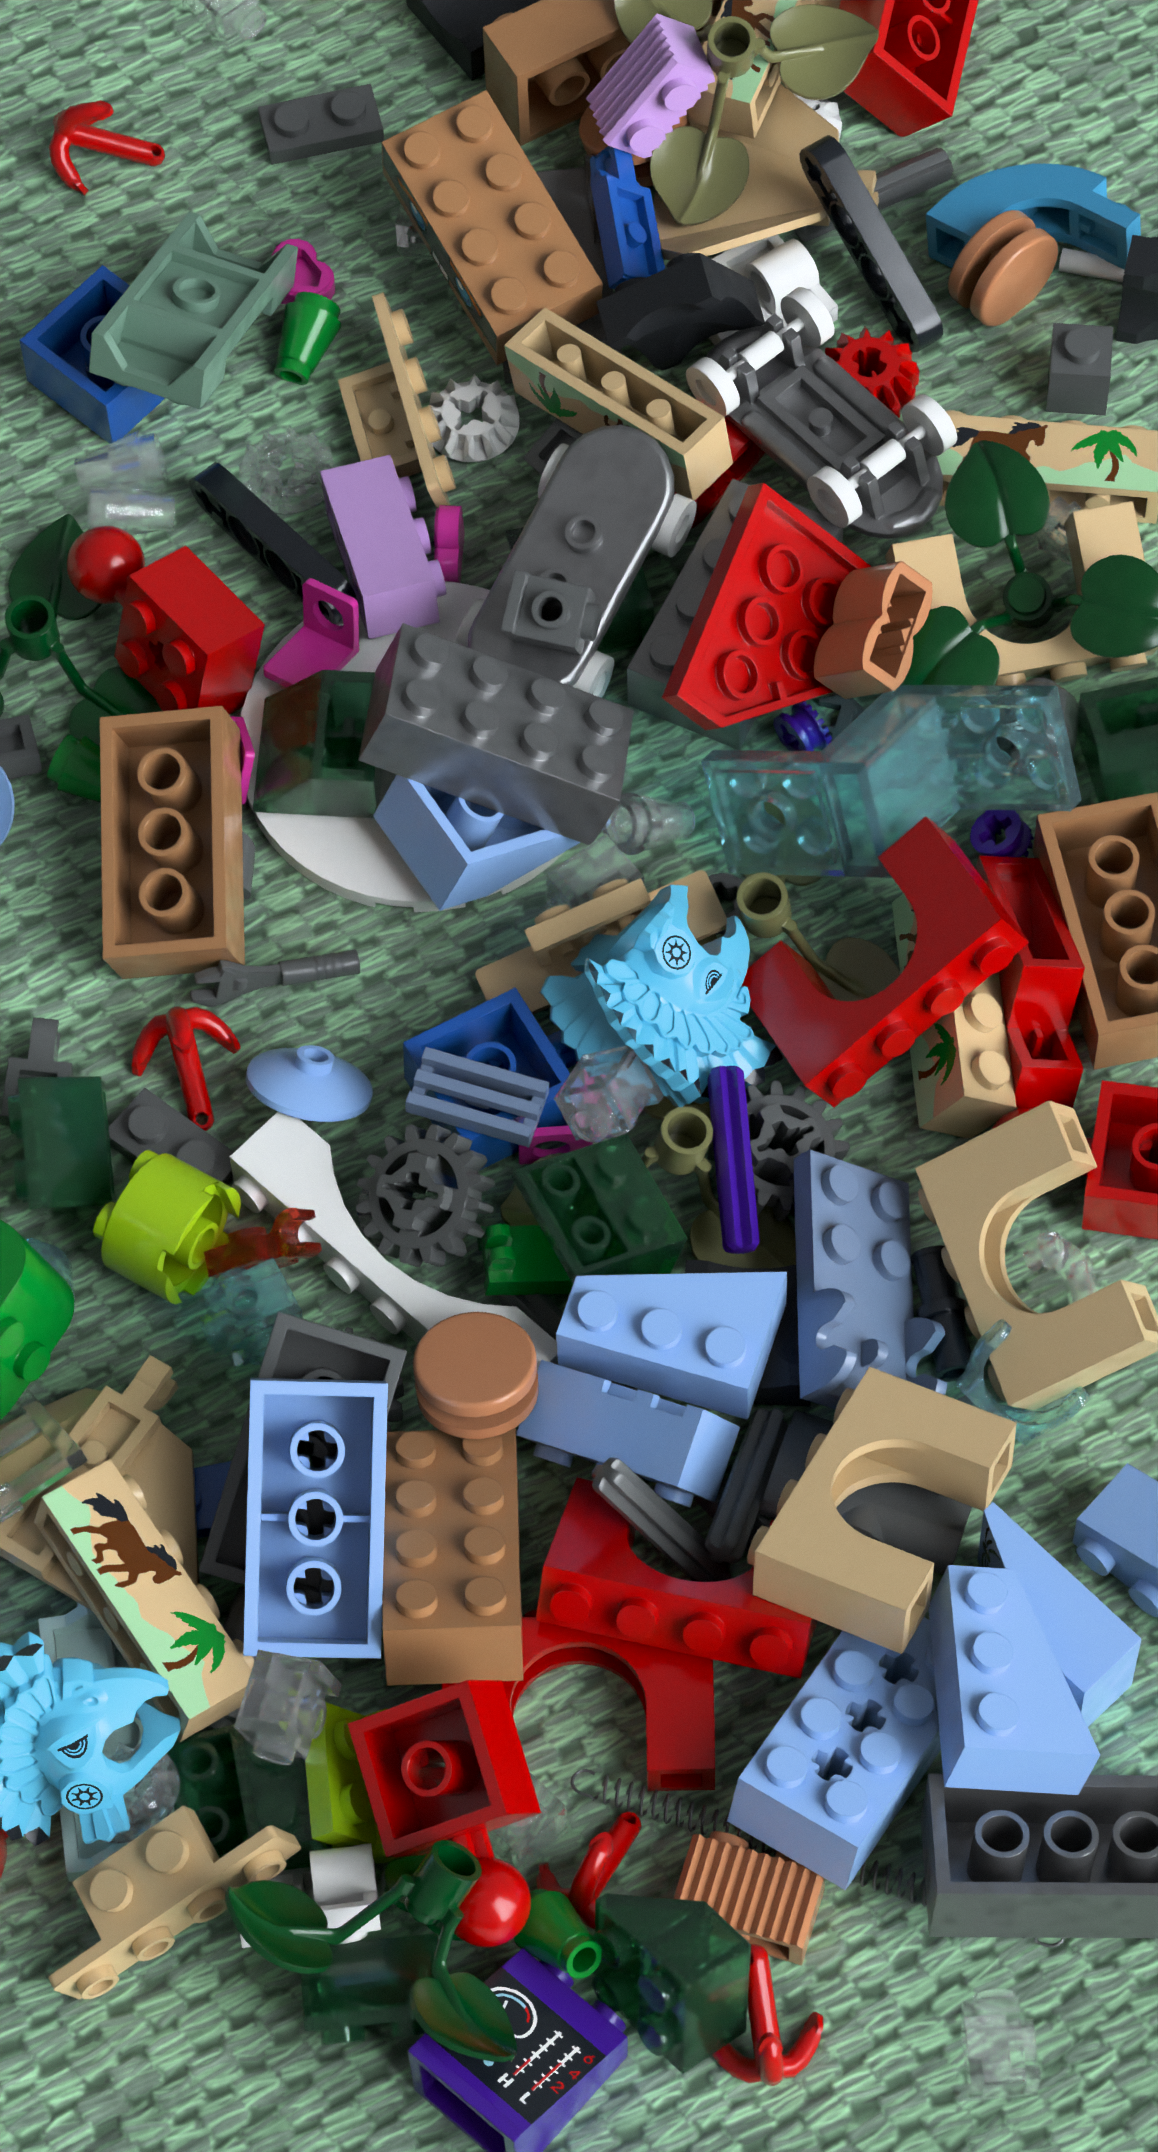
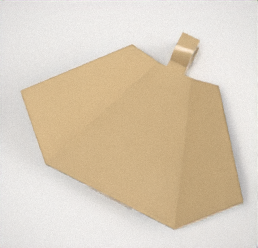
[653,84,879,260]
[0,1355,199,1611]

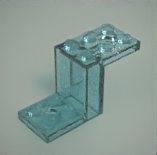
[701,685,1082,878]

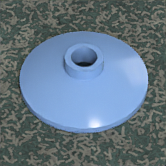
[245,1045,373,1122]

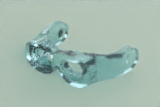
[956,1319,1090,1446]

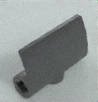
[759,1410,972,1575]

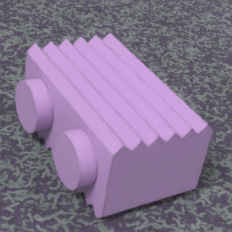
[586,13,715,158]

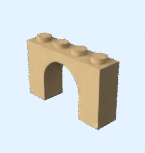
[885,501,1158,694]
[915,1101,1158,1410]
[747,1366,1017,1654]

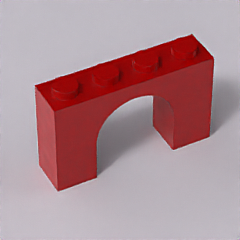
[742,816,1030,1108]
[536,1477,818,1679]
[442,1610,715,1791]

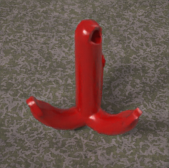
[49,100,165,196]
[132,1006,241,1131]
[536,1811,646,1933]
[703,1944,823,2086]

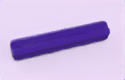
[707,1066,760,1254]

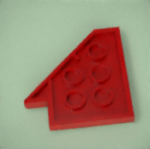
[661,483,872,731]

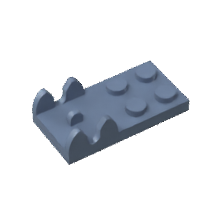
[793,1149,947,1409]

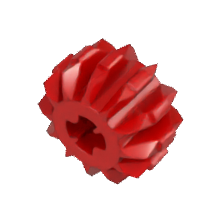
[825,326,919,418]

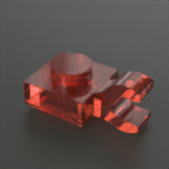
[204,1208,322,1279]

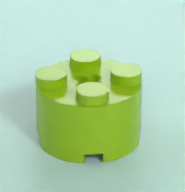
[93,1150,241,1304]

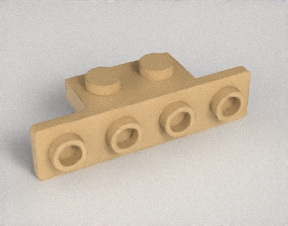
[338,292,456,508]
[475,870,727,1015]
[48,1806,301,1999]

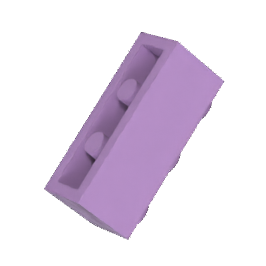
[320,455,446,639]

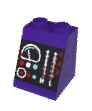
[408,1948,628,2152]

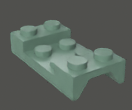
[89,211,298,409]

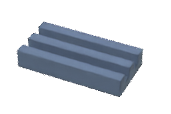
[405,1047,549,1147]

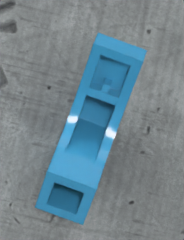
[926,164,1141,270]

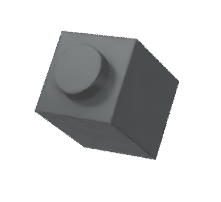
[1046,323,1113,416]

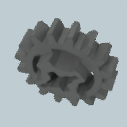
[707,1081,850,1221]
[356,1124,495,1267]

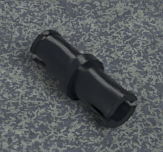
[910,1245,977,1382]

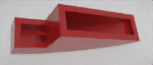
[976,856,1085,1108]

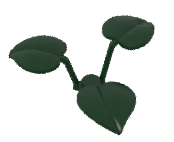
[897,440,1158,714]
[0,514,162,746]
[225,1840,517,2062]

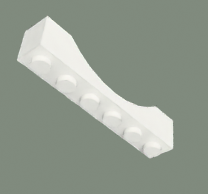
[229,1112,558,1371]

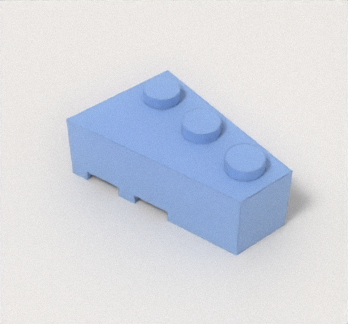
[556,1272,787,1420]
[516,1360,740,1508]
[1072,1463,1158,1617]
[929,1565,1100,1795]

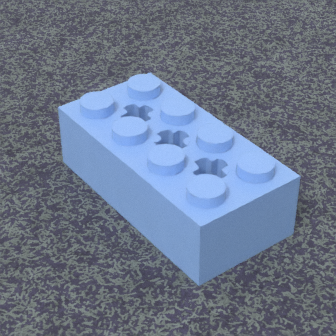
[243,1378,388,1659]
[727,1617,941,1890]

